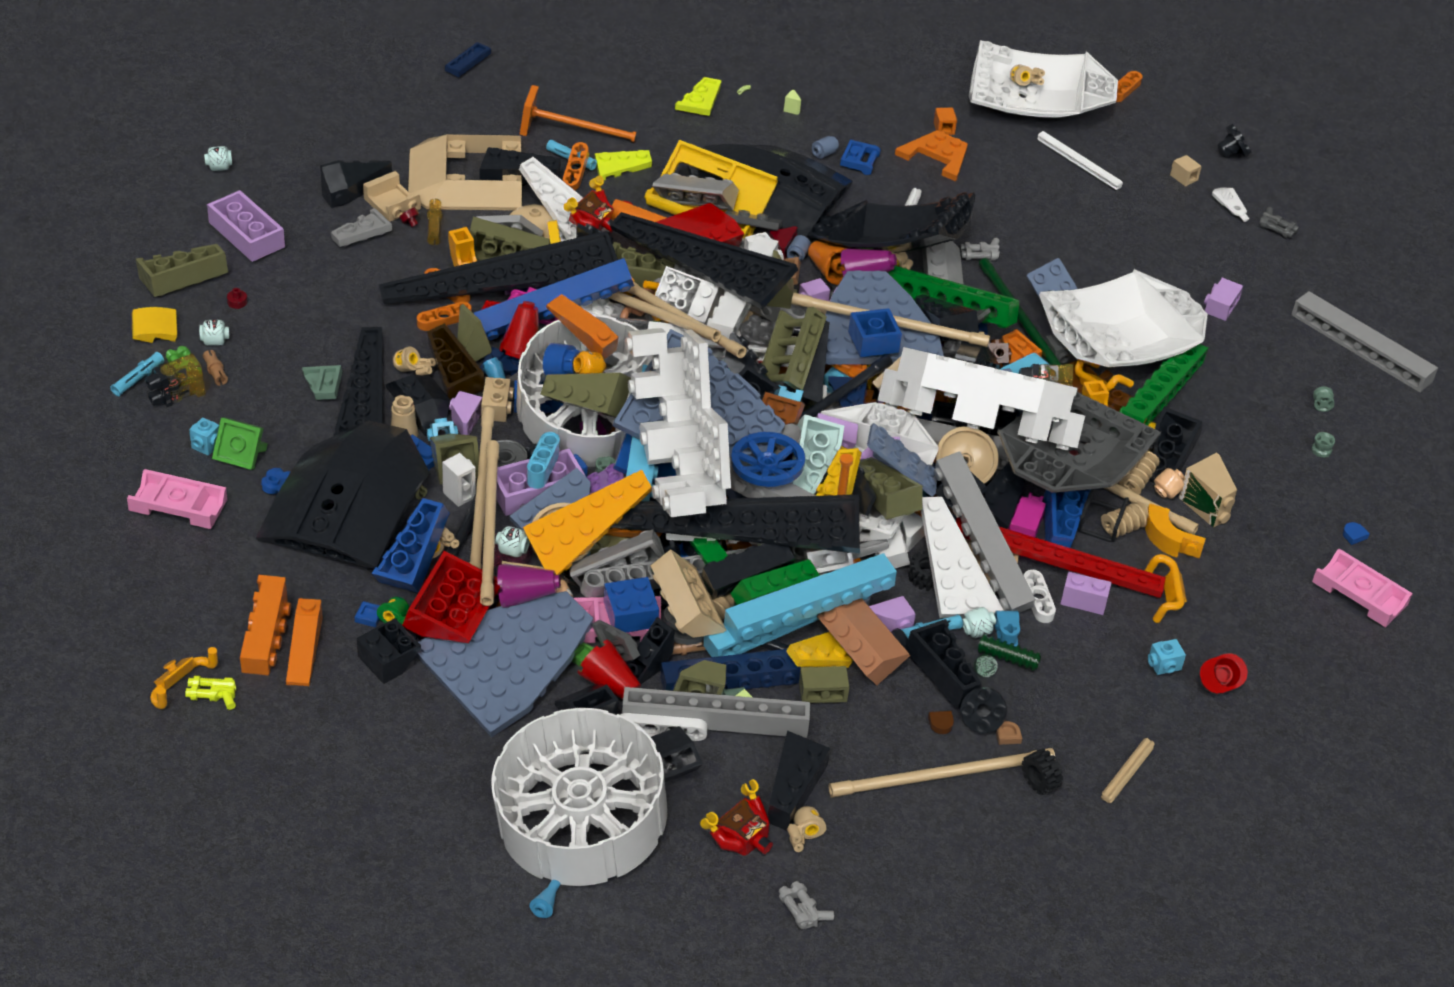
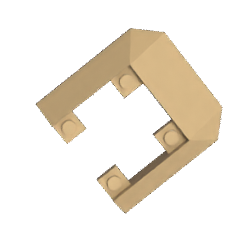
[408,135,522,210]

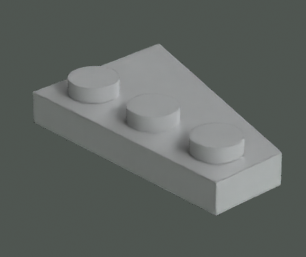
[331,208,392,247]
[476,215,543,236]

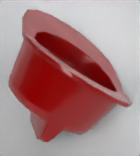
[1200,653,1248,694]

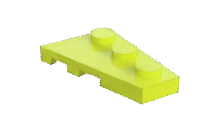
[675,77,722,116]
[595,150,652,180]

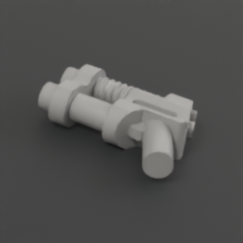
[960,238,1000,261]
[779,881,834,929]

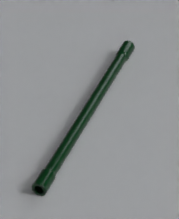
[979,258,1072,385]

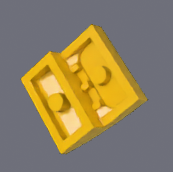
[132,307,177,343]

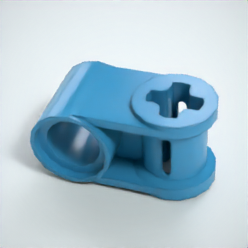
[995,610,1020,647]

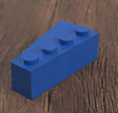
[1044,489,1090,548]
[372,498,450,593]

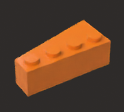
[240,575,291,675]

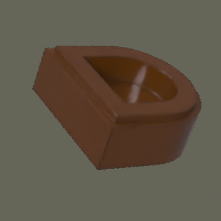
[928,711,954,734]

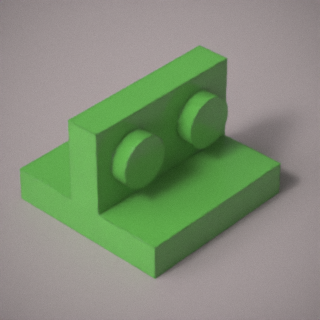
[212,417,268,470]

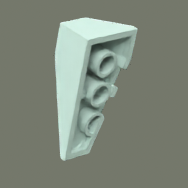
[791,415,845,494]

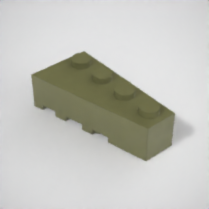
[470,216,550,261]
[613,242,675,288]
[136,244,228,297]
[540,373,631,418]
[859,457,923,520]

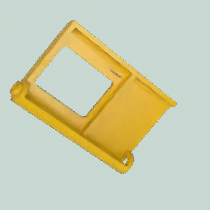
[644,140,778,239]

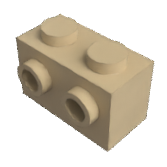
[481,377,514,422]

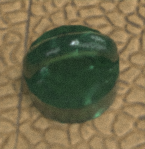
[974,654,998,677]

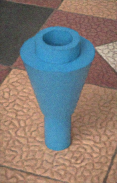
[529,880,561,918]

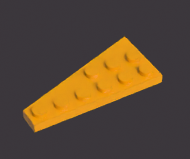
[523,470,652,575]

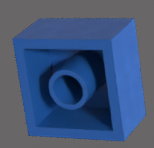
[848,308,902,357]
[603,577,659,633]

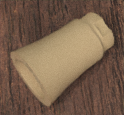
[391,395,419,437]

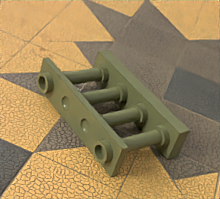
[762,307,827,390]

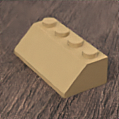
[650,549,726,638]

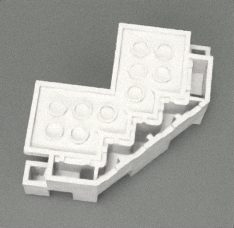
[625,328,731,517]
[878,347,1085,450]

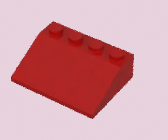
[656,203,744,247]
[402,551,500,643]

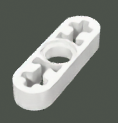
[1024,570,1056,623]

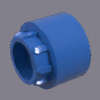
[543,343,580,376]

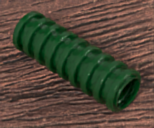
[978,634,1041,671]

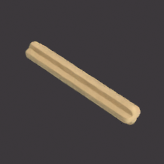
[1101,738,1155,803]

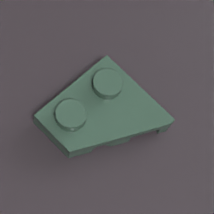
[302,365,343,400]

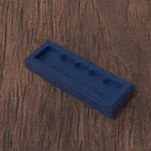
[445,42,491,77]

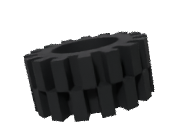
[908,551,934,591]
[1022,749,1063,795]

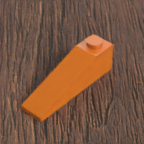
[546,294,619,360]
[286,598,323,686]

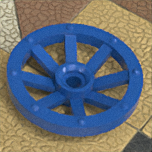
[731,432,805,487]

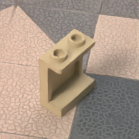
[363,171,421,222]

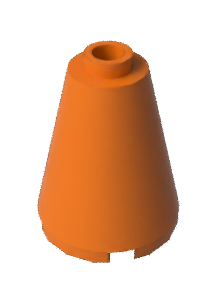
[808,241,849,285]

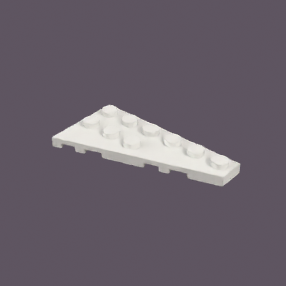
[519,157,609,240]
[921,497,1004,618]

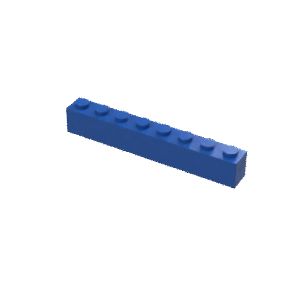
[474,258,634,340]

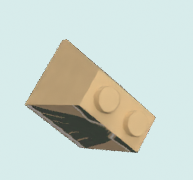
[1179,453,1237,528]

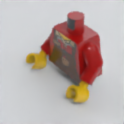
[563,175,614,233]
[700,779,773,856]

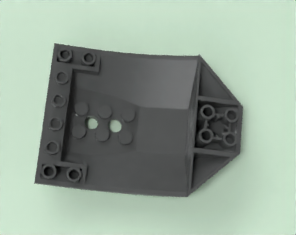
[997,380,1161,493]

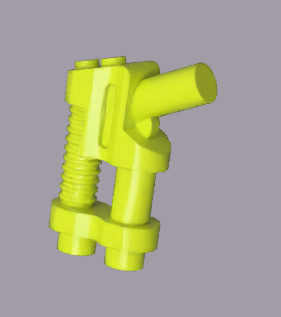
[185,675,236,710]

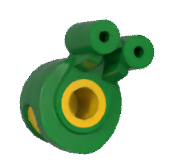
[377,597,410,629]

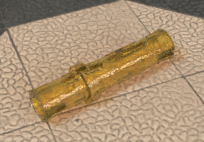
[427,198,442,245]

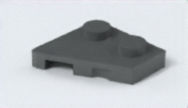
[591,620,640,661]

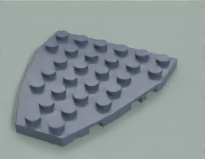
[825,270,944,365]
[613,329,785,459]
[416,591,594,738]

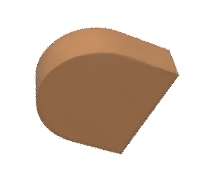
[996,721,1022,745]

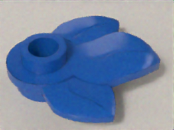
[261,468,291,494]

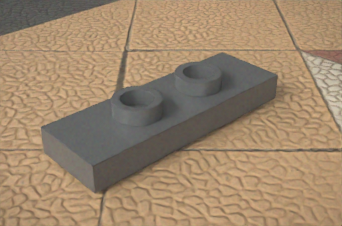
[725,210,783,230]

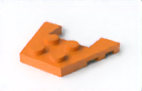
[895,130,968,182]

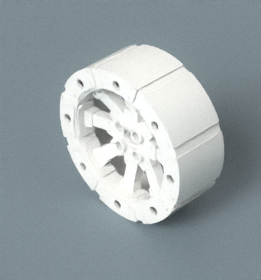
[516,314,654,467]
[492,708,667,886]

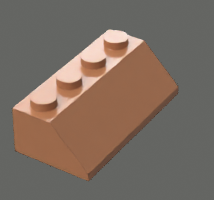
[817,598,911,685]

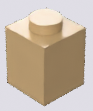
[1170,155,1202,186]

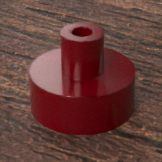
[399,207,419,227]
[227,288,247,309]

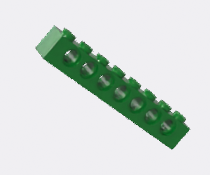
[887,266,1019,328]
[1119,344,1208,426]

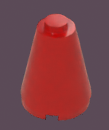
[499,301,539,359]
[577,639,641,700]

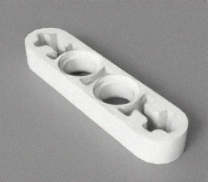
[620,713,708,741]

